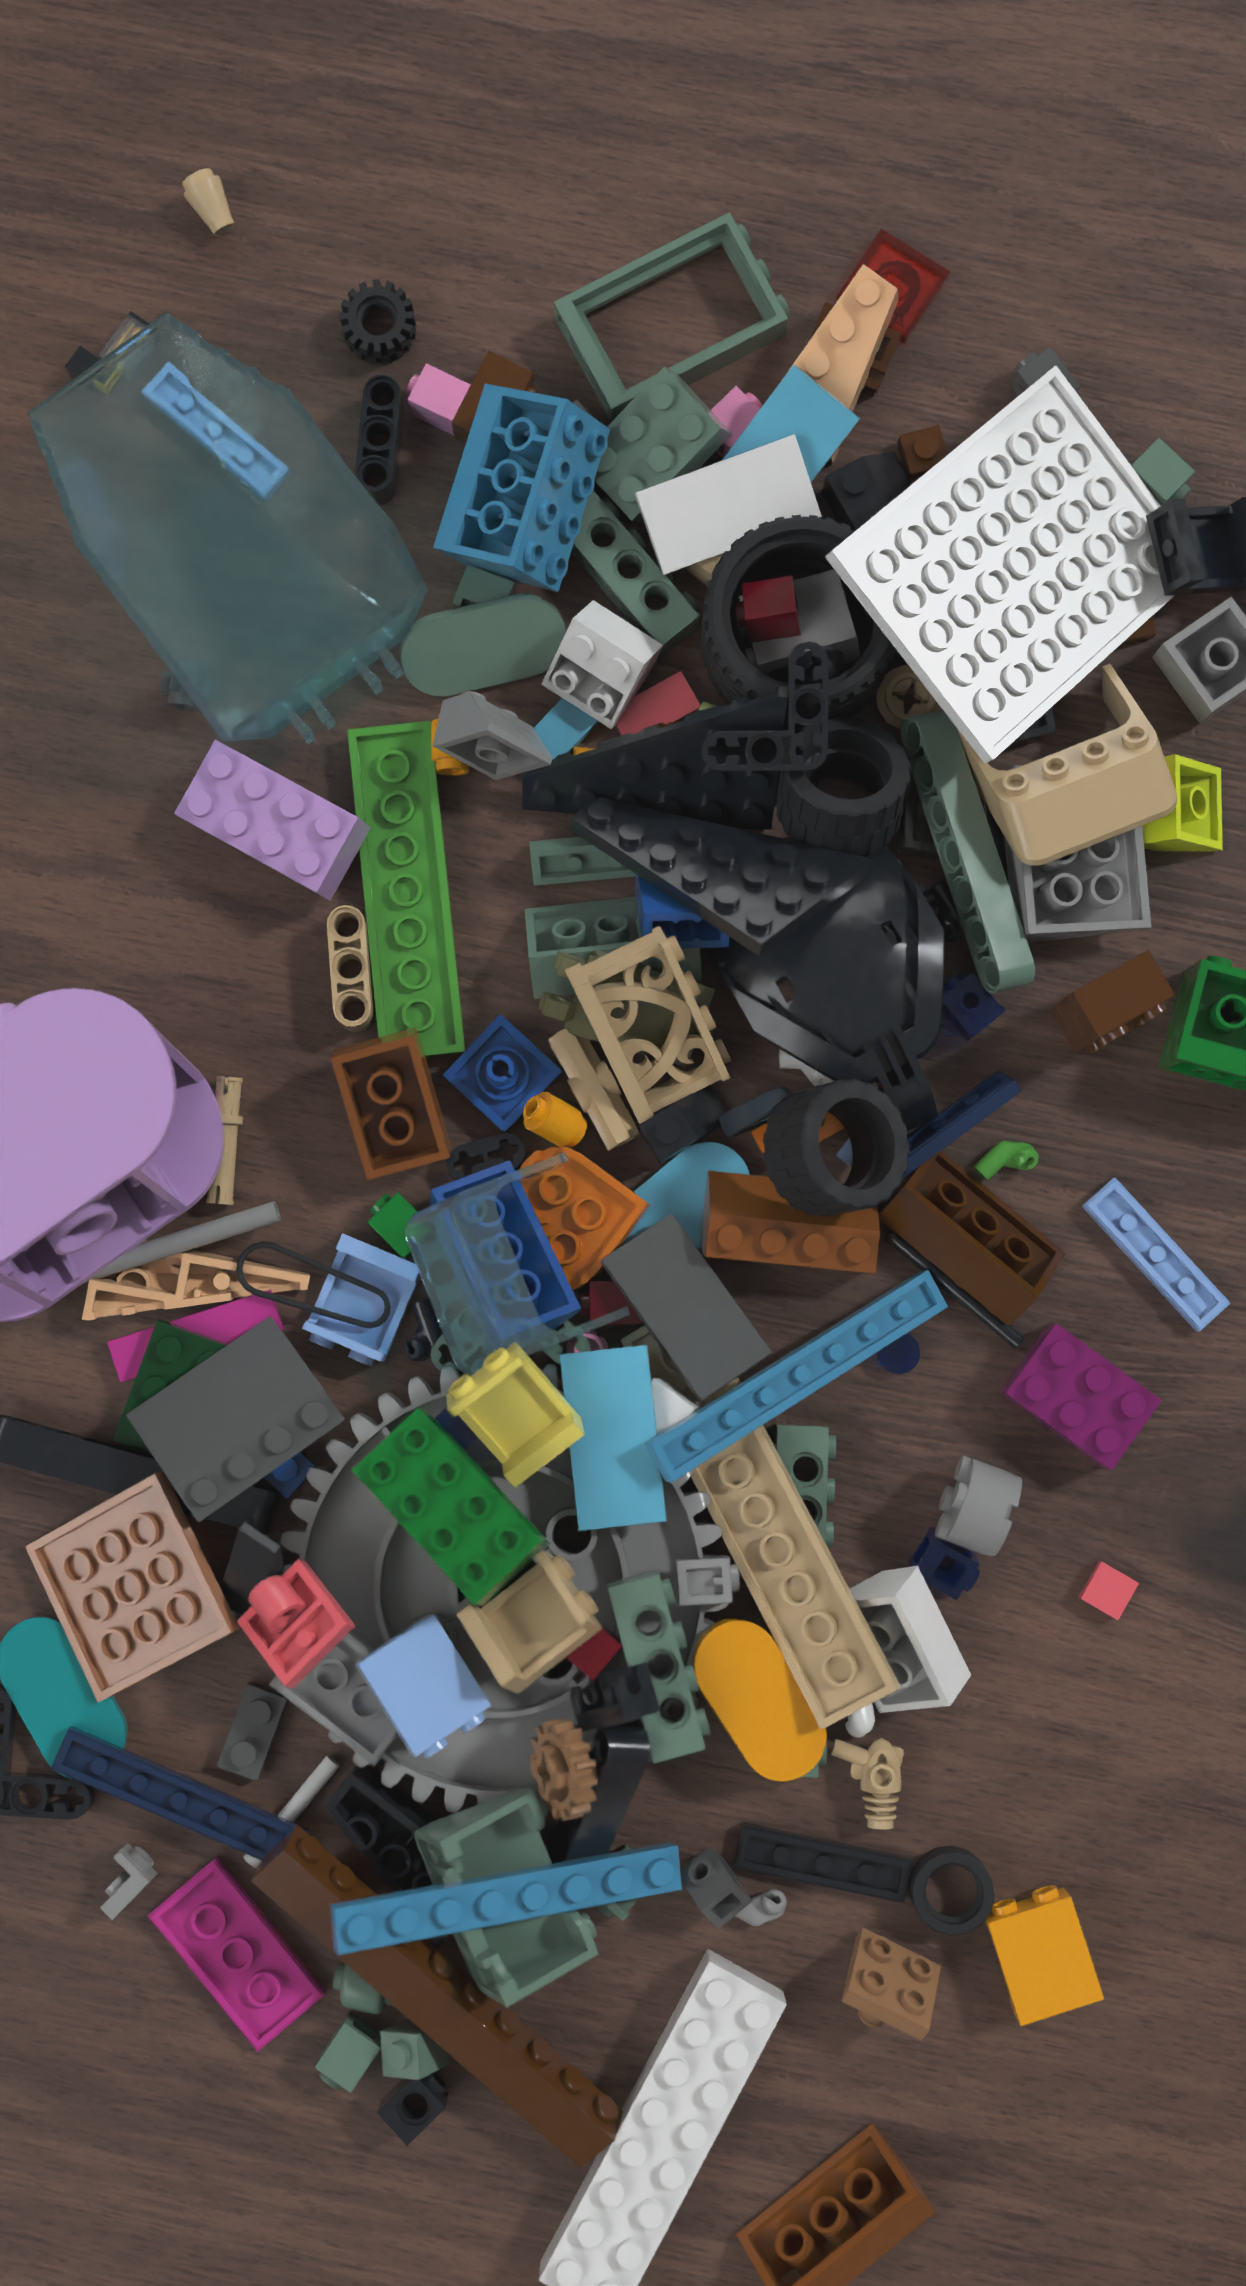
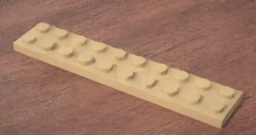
[620,1326,901,1730]

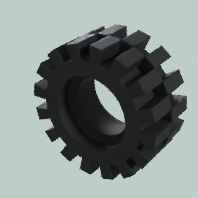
[339,279,417,365]

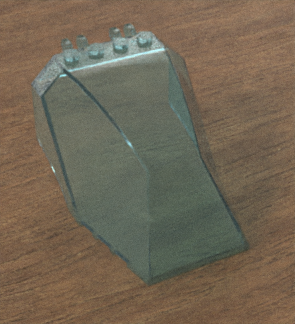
[28,312,428,745]

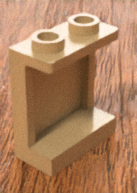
[456,1549,602,1694]

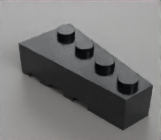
[325,1765,449,1948]

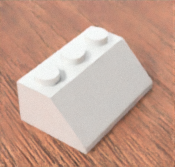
[850,1566,971,1713]

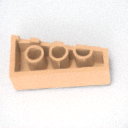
[784,264,898,464]

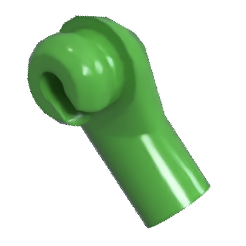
[973,1140,1039,1181]

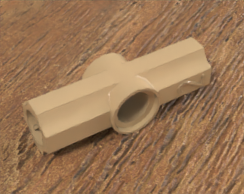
[548,1028,640,1152]

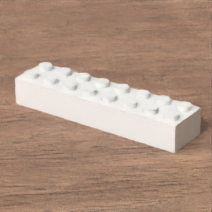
[539,1949,787,2286]

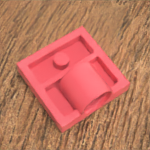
[237,1559,355,1688]

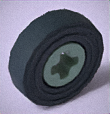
[719,1086,791,1137]

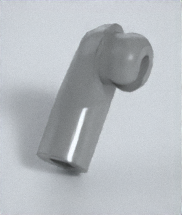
[735,1889,787,1926]

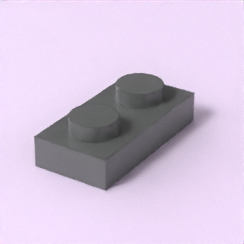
[217,1682,288,1781]

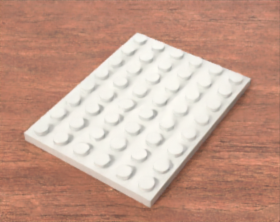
[825,366,1175,764]

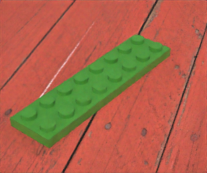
[347,721,466,1058]

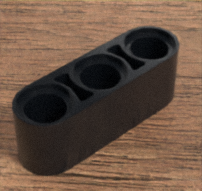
[355,374,404,506]

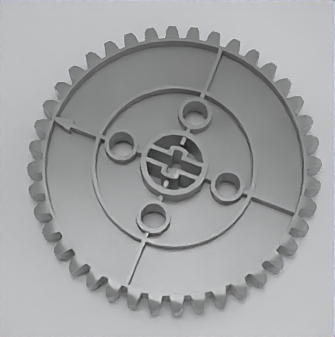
[280,1360,729,1813]

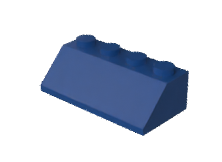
[428,1160,581,1351]

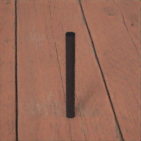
[884,1231,1026,1349]

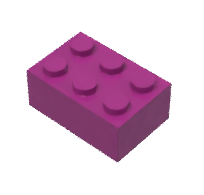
[999,1323,1162,1470]

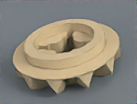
[876,665,941,730]

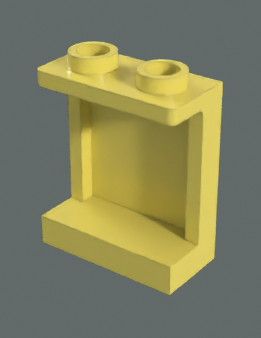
[446,1342,585,1488]

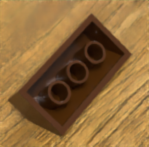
[879,1150,1066,1326]

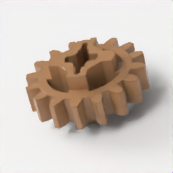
[530,1718,598,1821]

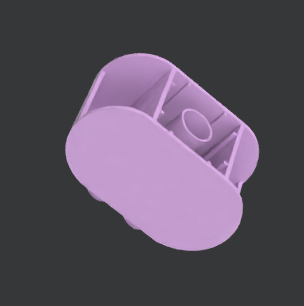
[0,988,224,1322]

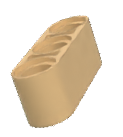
[327,905,375,1032]

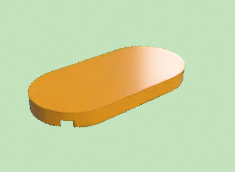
[692,1619,827,1781]

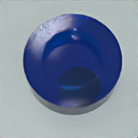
[876,1333,920,1374]

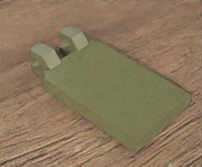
[538,949,715,1067]

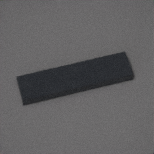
[734,1822,913,1903]

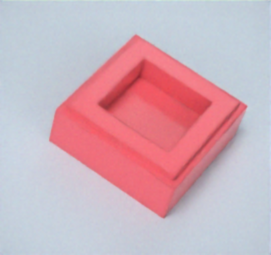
[1078,1560,1139,1620]

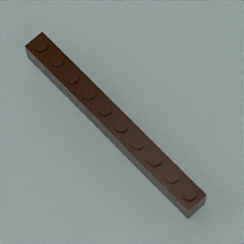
[251,1825,623,2168]

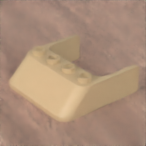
[957,663,1177,866]

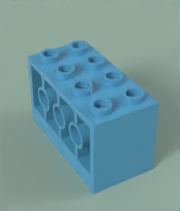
[433,384,610,592]

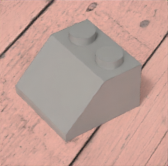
[433,691,552,780]

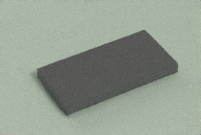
[601,1213,772,1403]

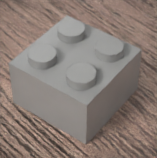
[1152,596,1246,725]

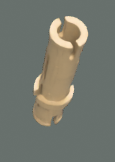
[206,1076,243,1205]

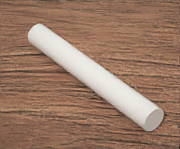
[243,1755,340,1868]

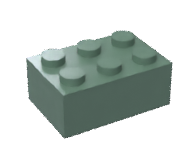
[594,367,732,525]

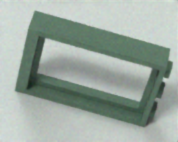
[554,212,790,422]

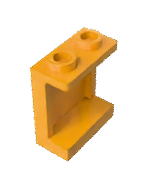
[985,1885,1104,2026]

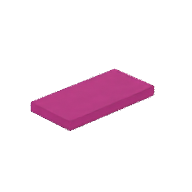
[148,1856,326,2052]

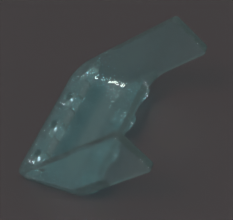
[405,1153,630,1375]

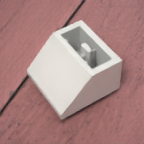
[541,600,663,729]

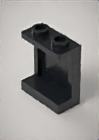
[1146,497,1246,596]

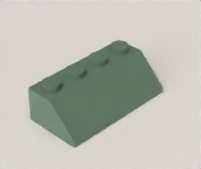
[525,897,702,999]

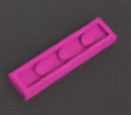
[107,1289,284,1382]

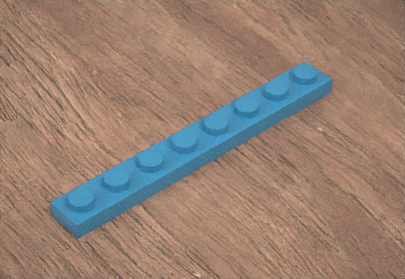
[645,1270,948,1483]
[330,1842,682,1955]

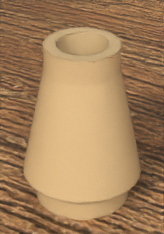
[182,168,235,236]

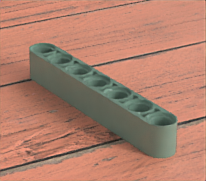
[900,710,1035,993]

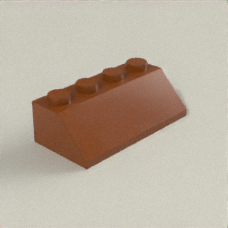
[699,1171,880,1274]
[736,2123,937,2286]

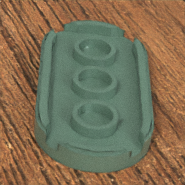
[400,593,566,696]

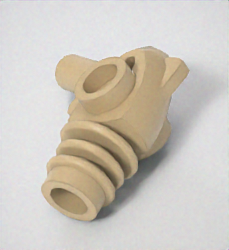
[830,1738,904,1829]

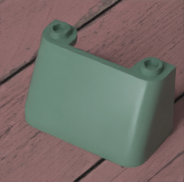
[414,1787,599,2008]

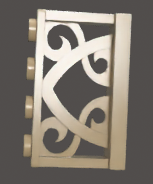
[565,926,731,1124]

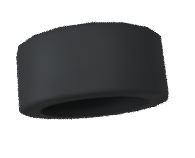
[909,1845,995,1936]

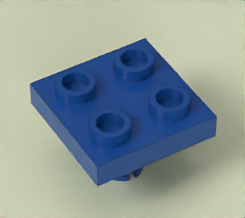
[443,1014,563,1133]

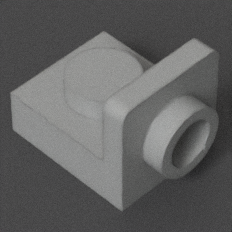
[676,1555,739,1606]
[100,1843,158,1920]

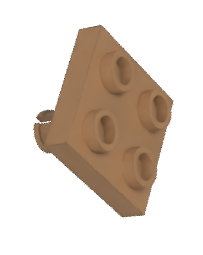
[841,1928,941,2041]

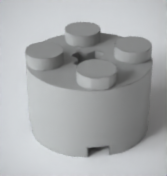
[935,1455,1022,1557]

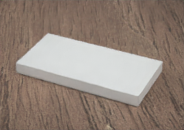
[634,434,822,575]

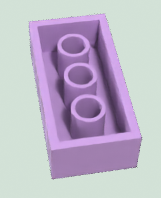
[174,740,371,901]

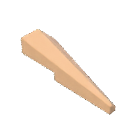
[82,1240,310,1321]

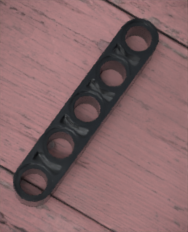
[546,1727,650,1864]

